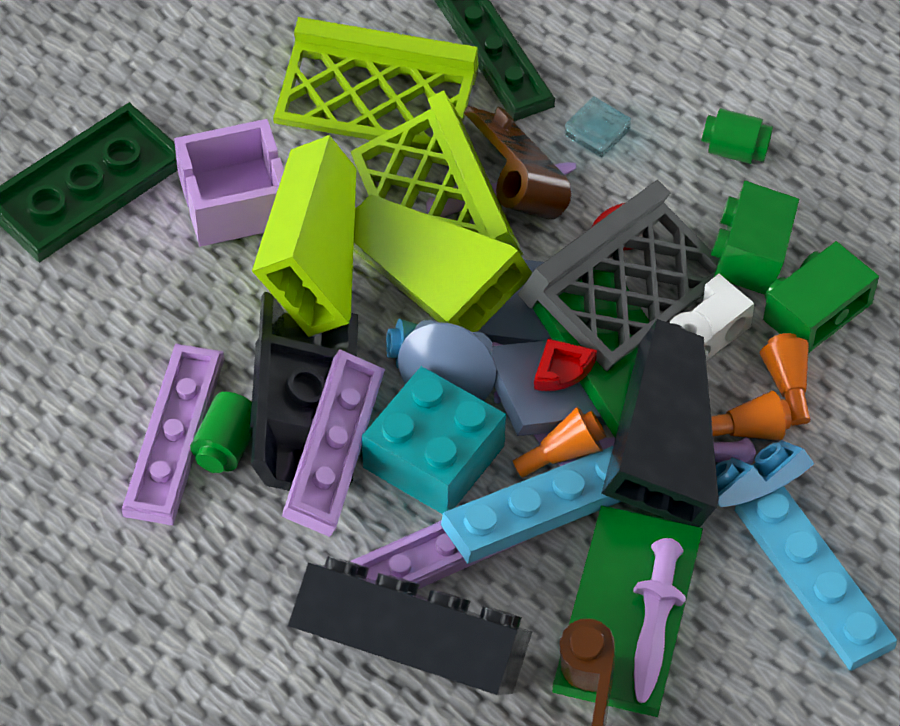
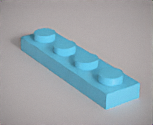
[441,446,622,564]
[735,486,897,671]

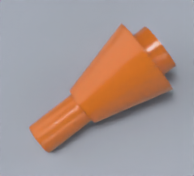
[760,333,811,426]
[711,391,791,441]
[513,406,607,478]

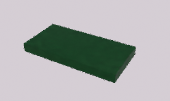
[0,102,178,263]

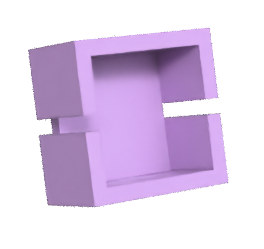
[174,119,284,247]

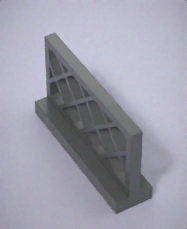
[518,179,719,372]

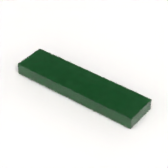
[434,0,555,122]

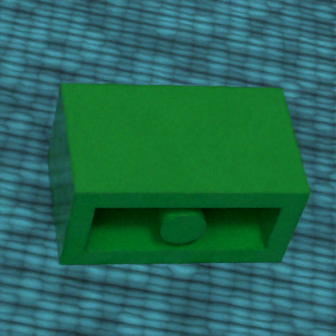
[711,180,799,295]
[763,241,879,353]

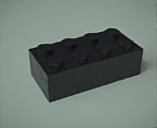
[288,556,533,695]

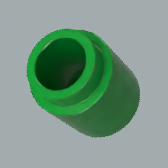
[701,108,774,164]

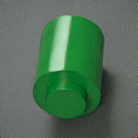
[190,392,253,473]

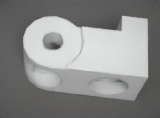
[669,274,754,361]

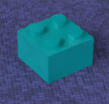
[362,366,506,514]

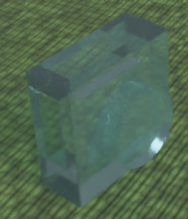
[565,96,631,158]

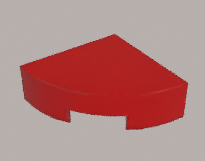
[534,339,597,391]

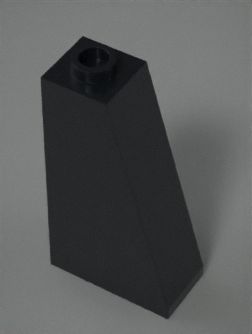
[601,319,719,528]

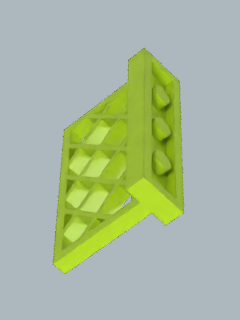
[273,17,478,153]
[350,90,524,256]

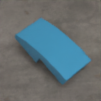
[716,440,814,507]

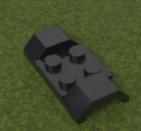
[250,292,358,491]

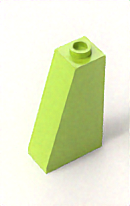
[252,135,357,337]
[354,194,532,332]

